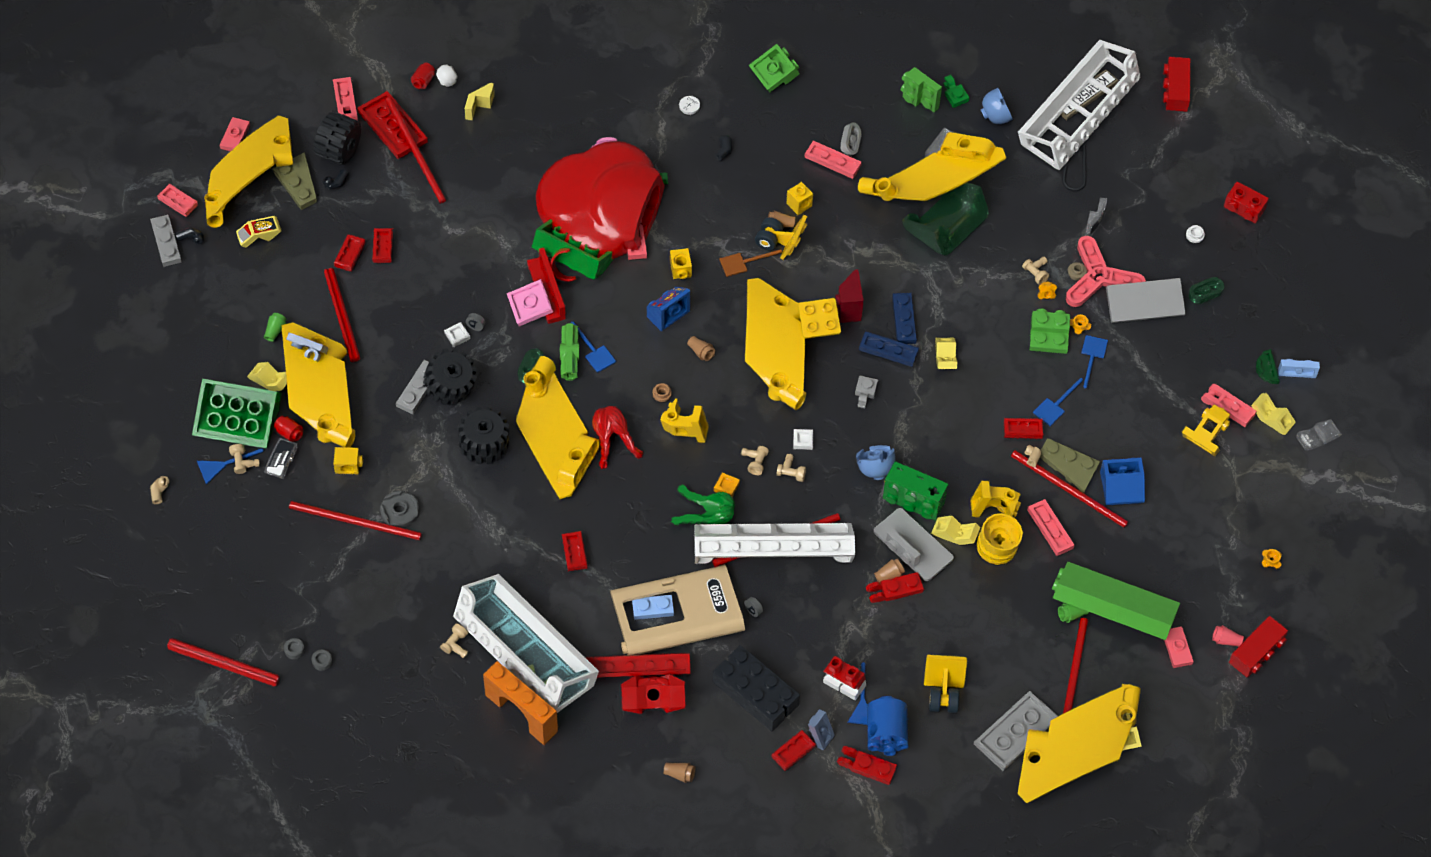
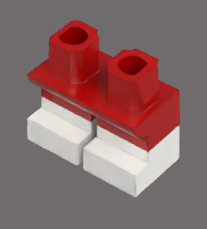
[823,656,866,701]

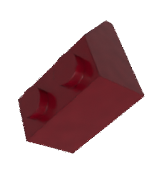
[835,269,864,323]

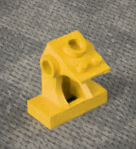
[660,399,709,443]
[1182,405,1230,457]
[971,481,1021,518]

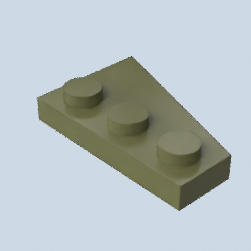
[273,153,317,210]
[1040,438,1100,493]

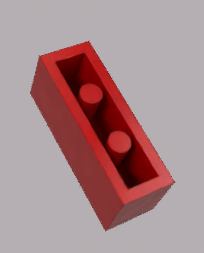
[1163,57,1190,112]
[1229,616,1288,678]

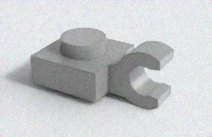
[855,376,878,408]

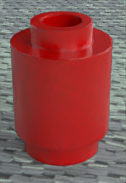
[411,63,435,89]
[274,416,303,442]

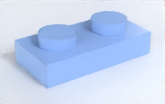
[1278,359,1320,378]
[632,595,674,620]

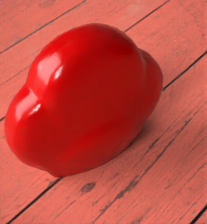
[536,141,664,259]

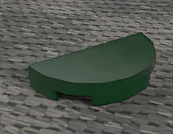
[1256,349,1279,384]

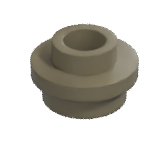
[1068,262,1087,280]

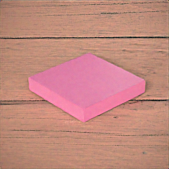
[507,279,553,326]

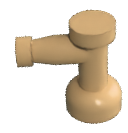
[1022,257,1049,285]
[229,444,259,474]
[741,446,769,476]
[777,454,806,482]
[440,623,468,658]

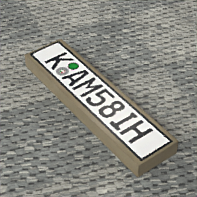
[1061,69,1118,121]

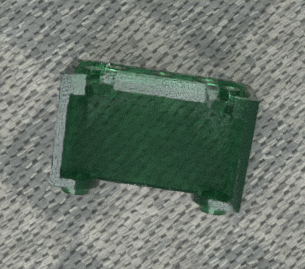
[902,182,988,256]

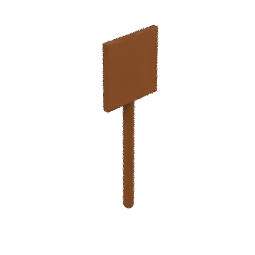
[719,249,782,277]

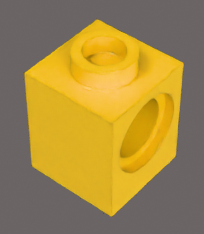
[786,182,813,215]
[670,248,692,279]
[334,447,363,474]

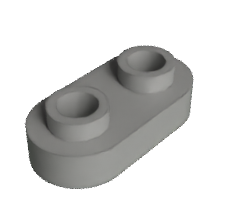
[840,122,861,156]

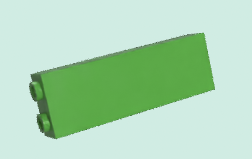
[1052,562,1180,640]

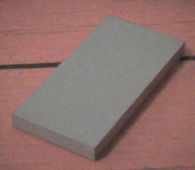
[1106,278,1185,323]
[974,691,1058,771]

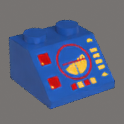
[647,287,690,331]

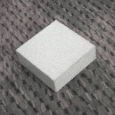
[444,322,470,347]
[793,429,813,450]

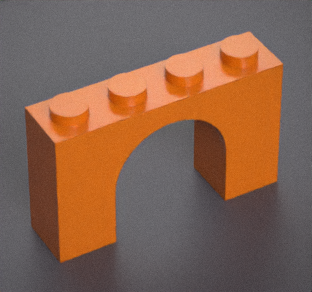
[483,661,558,745]

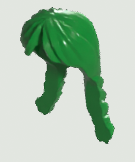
[671,485,735,526]

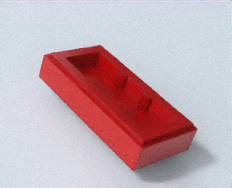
[372,228,393,263]
[334,234,366,272]
[1004,418,1043,439]
[562,531,587,571]
[772,730,816,771]

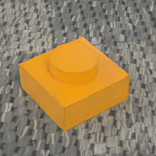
[714,472,740,497]

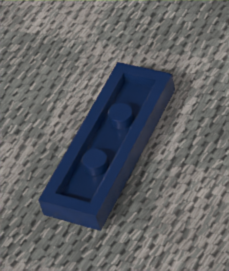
[892,293,916,344]
[859,331,919,367]

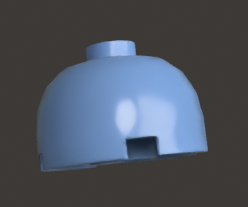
[981,88,1013,124]
[856,445,895,480]

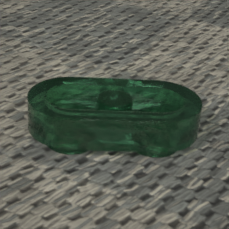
[1188,277,1224,303]
[518,349,544,383]

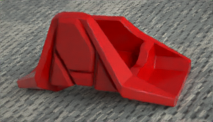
[621,674,686,714]

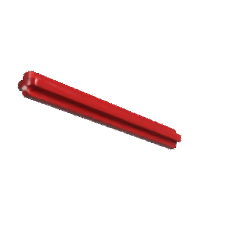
[324,268,360,362]
[167,638,280,686]

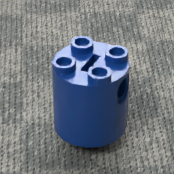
[867,696,908,756]

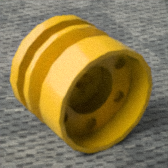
[976,513,1023,565]

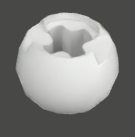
[436,64,458,87]

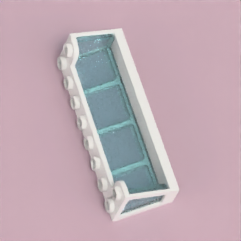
[453,574,599,713]

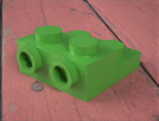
[749,44,800,93]
[901,67,942,112]
[1030,309,1070,354]

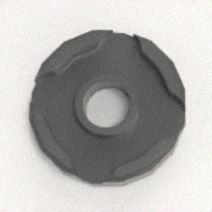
[380,491,419,528]

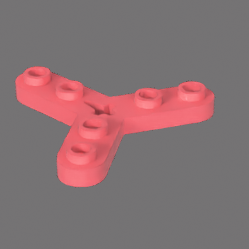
[1066,236,1146,307]

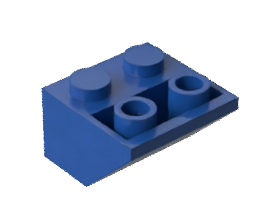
[1100,458,1145,505]

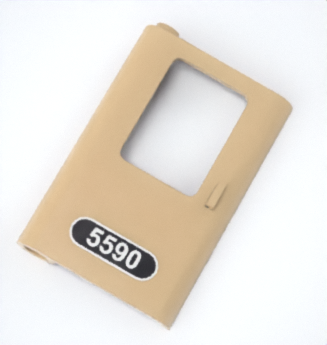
[610,565,745,655]

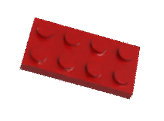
[357,91,428,159]

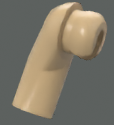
[1025,445,1041,467]

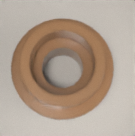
[652,383,671,402]

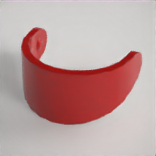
[550,248,576,281]

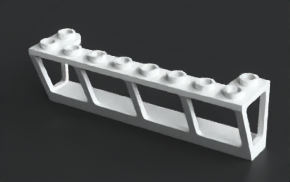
[1018,40,1140,170]
[694,523,855,564]

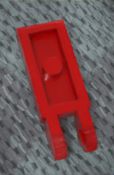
[866,572,924,603]
[837,746,897,785]

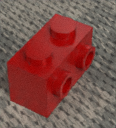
[1224,182,1269,223]

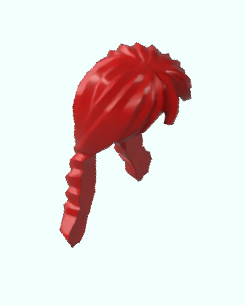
[592,406,643,469]

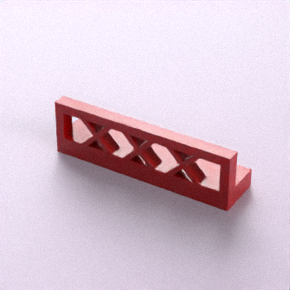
[527,248,566,324]

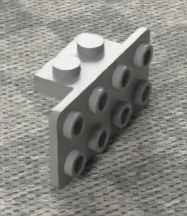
[874,508,954,581]

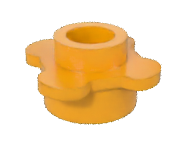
[1037,282,1057,299]
[1070,315,1091,334]
[1262,549,1282,569]

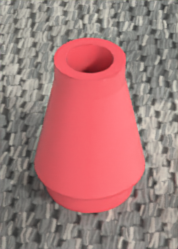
[1212,625,1244,647]

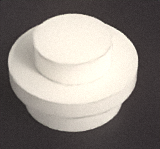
[1186,225,1205,243]

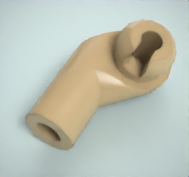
[150,476,169,504]

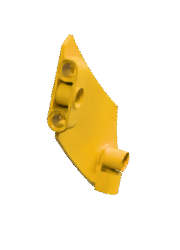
[204,115,293,228]
[858,132,1006,201]
[745,278,806,410]
[281,322,355,448]
[516,356,599,499]
[1018,684,1141,803]

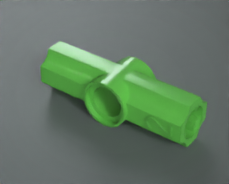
[560,323,579,380]

